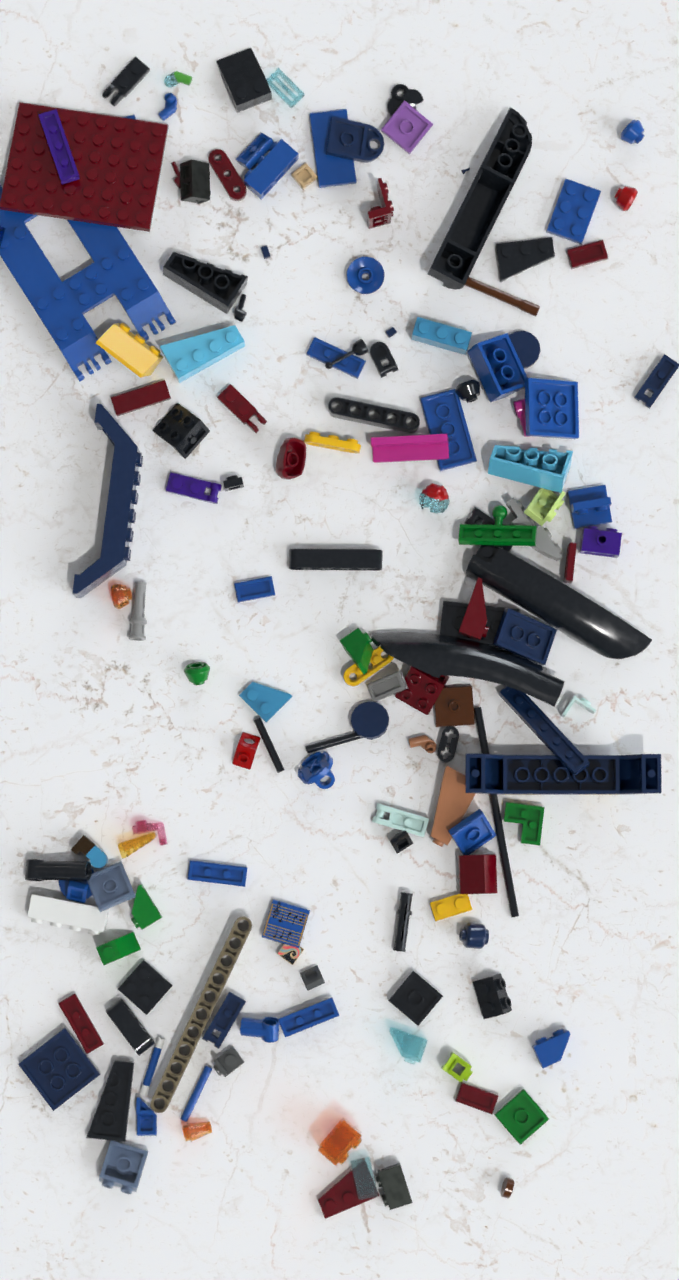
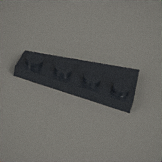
[86,1061,134,1142]

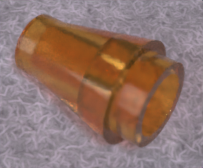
[182,1121,212,1142]

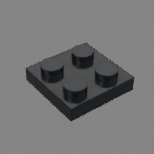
[118,960,173,1015]
[388,971,443,1026]

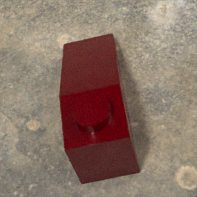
[458,577,489,641]

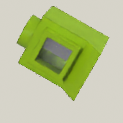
[441,1052,473,1082]

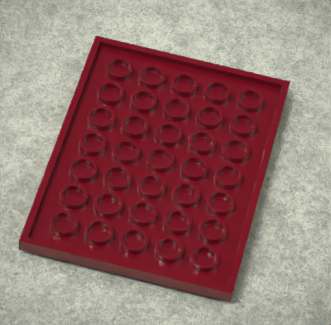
[0,102,169,232]

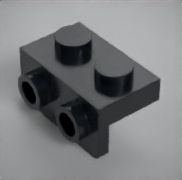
[473,974,512,1019]

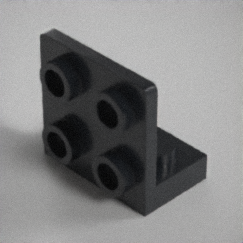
[153,403,210,459]

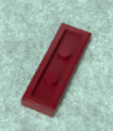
[111,380,171,416]
[58,993,104,1054]

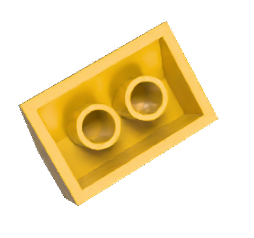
[96,322,163,378]

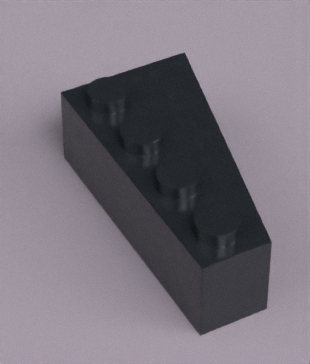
[163,252,248,314]

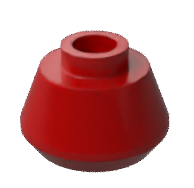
[614,186,638,211]

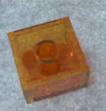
[318,1117,362,1166]

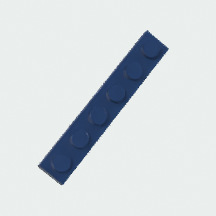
[499,686,590,776]

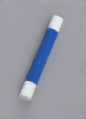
[139,1037,165,1096]

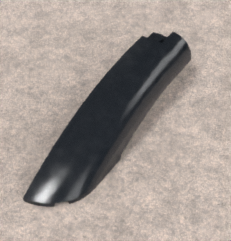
[427,107,532,290]
[371,632,564,707]

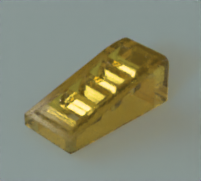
[118,832,157,859]

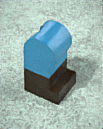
[71,835,108,868]

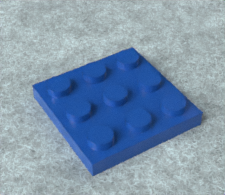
[525,378,579,439]

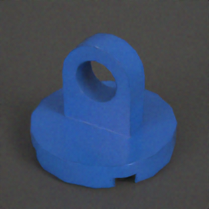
[298,751,335,789]

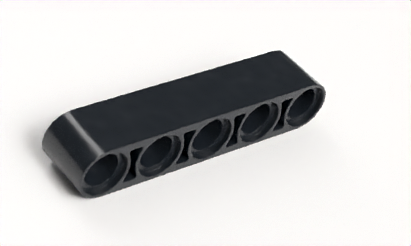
[328,398,420,433]
[289,549,383,571]

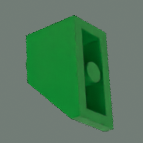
[340,628,373,675]
[131,884,162,930]
[96,932,141,966]

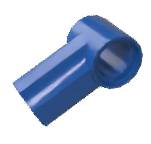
[240,1017,279,1043]

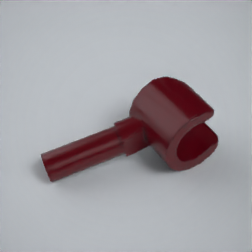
[171,162,180,189]

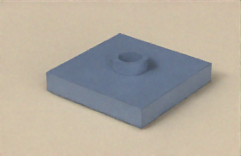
[87,862,136,912]

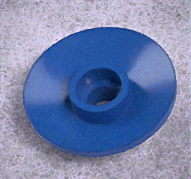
[347,257,384,294]

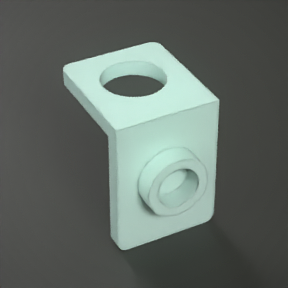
[561,696,596,717]

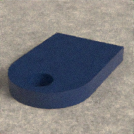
[326,116,384,163]

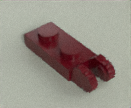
[217,384,267,433]

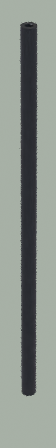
[474,707,519,917]

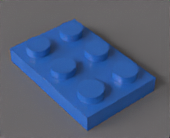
[546,179,601,245]

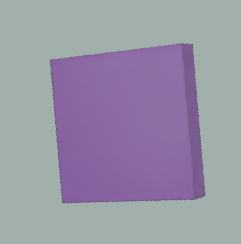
[380,100,433,154]

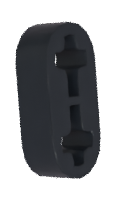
[437,726,459,763]

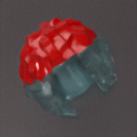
[419,483,450,514]

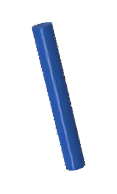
[180,1065,212,1122]

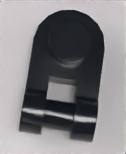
[370,342,399,378]

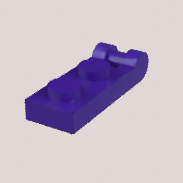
[166,472,222,504]

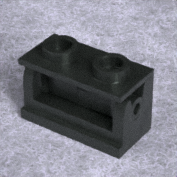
[180,159,211,204]
[375,1163,412,1210]

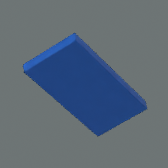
[310,109,357,188]
[420,389,477,471]

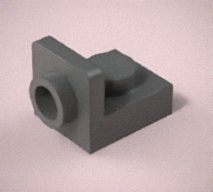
[213,1047,244,1077]

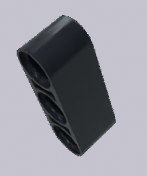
[105,999,155,1056]

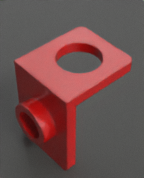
[232,732,261,770]

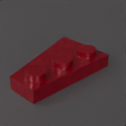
[318,1158,380,1219]

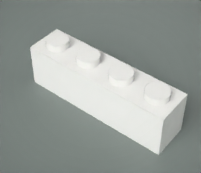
[27,894,110,935]

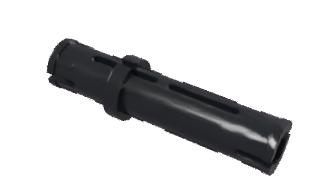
[393,892,413,952]

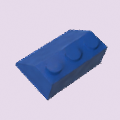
[467,333,528,403]

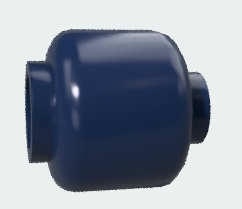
[459,923,489,949]

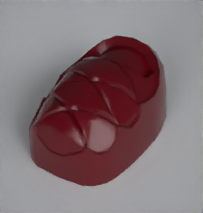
[275,438,306,480]

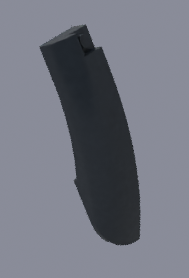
[466,545,652,659]

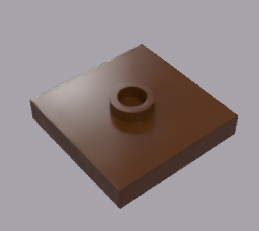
[435,686,475,727]

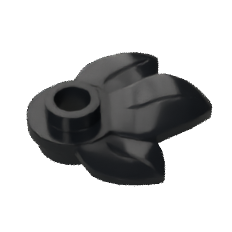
[387,84,424,116]

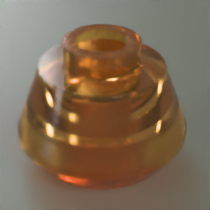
[111,583,132,609]

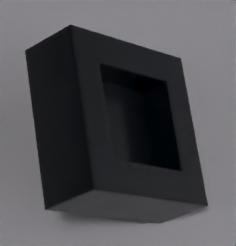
[223,475,244,491]

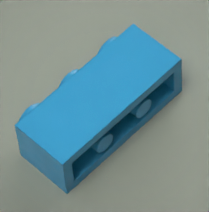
[411,317,472,355]

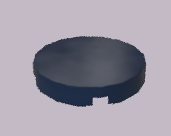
[509,331,540,369]
[351,701,389,740]

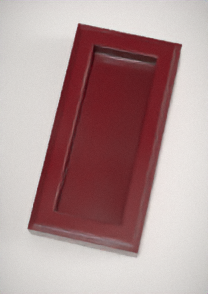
[566,240,608,269]
[564,543,577,583]
[455,1082,498,1114]

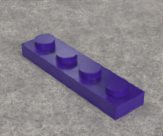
[38,109,80,184]

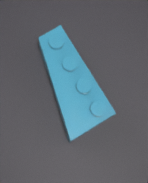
[160,325,245,383]
[488,445,573,493]

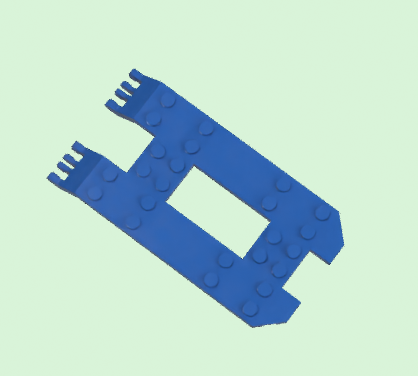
[0,185,176,382]

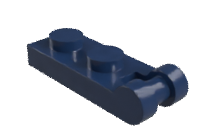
[634,354,679,409]
[202,992,246,1049]

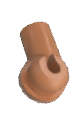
[408,735,436,753]

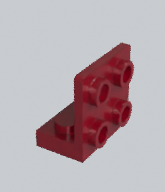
[367,178,394,229]
[395,666,449,715]

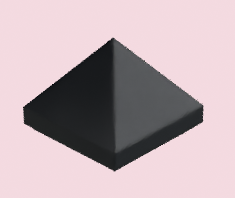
[390,831,413,854]

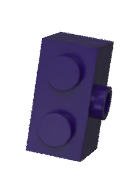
[579,526,622,558]

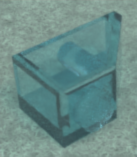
[389,1027,428,1065]

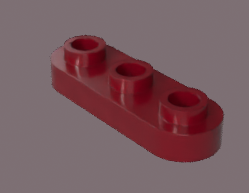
[209,149,247,201]

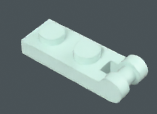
[372,803,429,837]

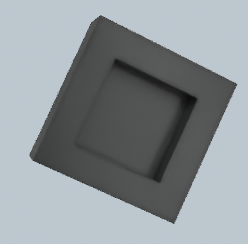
[300,965,325,991]

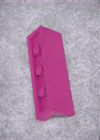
[371,434,449,463]

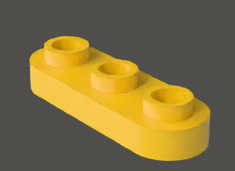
[304,432,361,454]
[344,646,394,686]

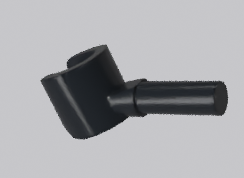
[234,294,247,322]

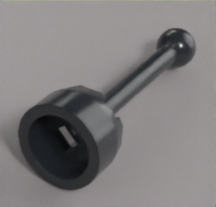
[325,339,368,369]

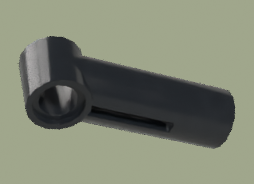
[25,859,92,881]

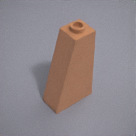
[430,766,475,847]

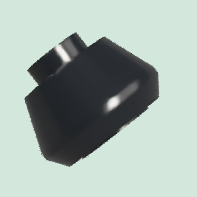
[455,380,480,403]

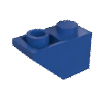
[532,1028,571,1068]

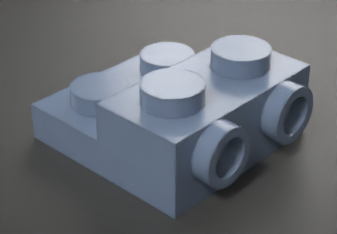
[99,1140,148,1194]

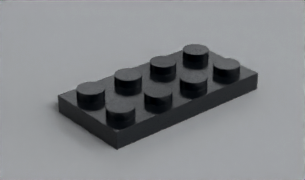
[440,601,520,646]

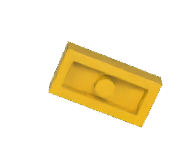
[430,894,472,921]

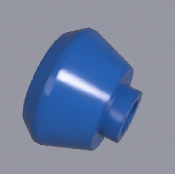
[620,120,645,144]

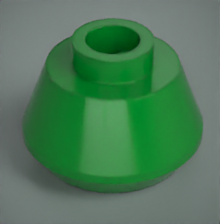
[184,662,210,685]

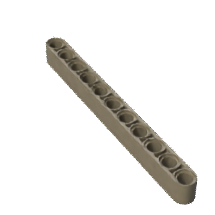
[150,917,252,1113]

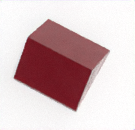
[458,855,497,894]

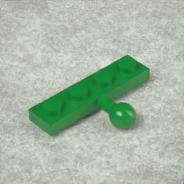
[458,505,537,546]

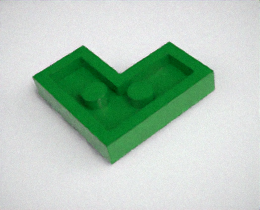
[503,802,545,846]

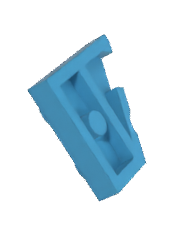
[239,682,292,723]

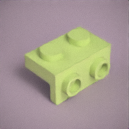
[524,488,566,526]

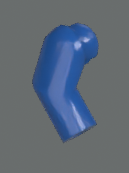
[158,93,177,121]

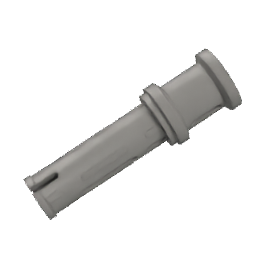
[129,582,147,641]

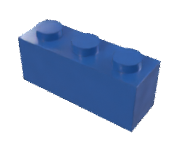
[244,139,299,200]

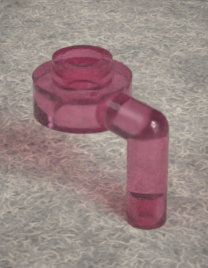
[132,820,168,846]

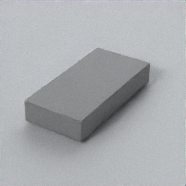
[367,670,408,702]

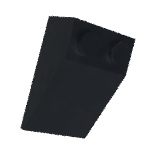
[216,48,272,113]

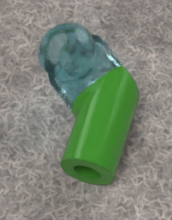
[164,71,193,87]

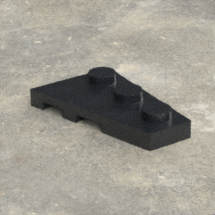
[496,237,555,282]

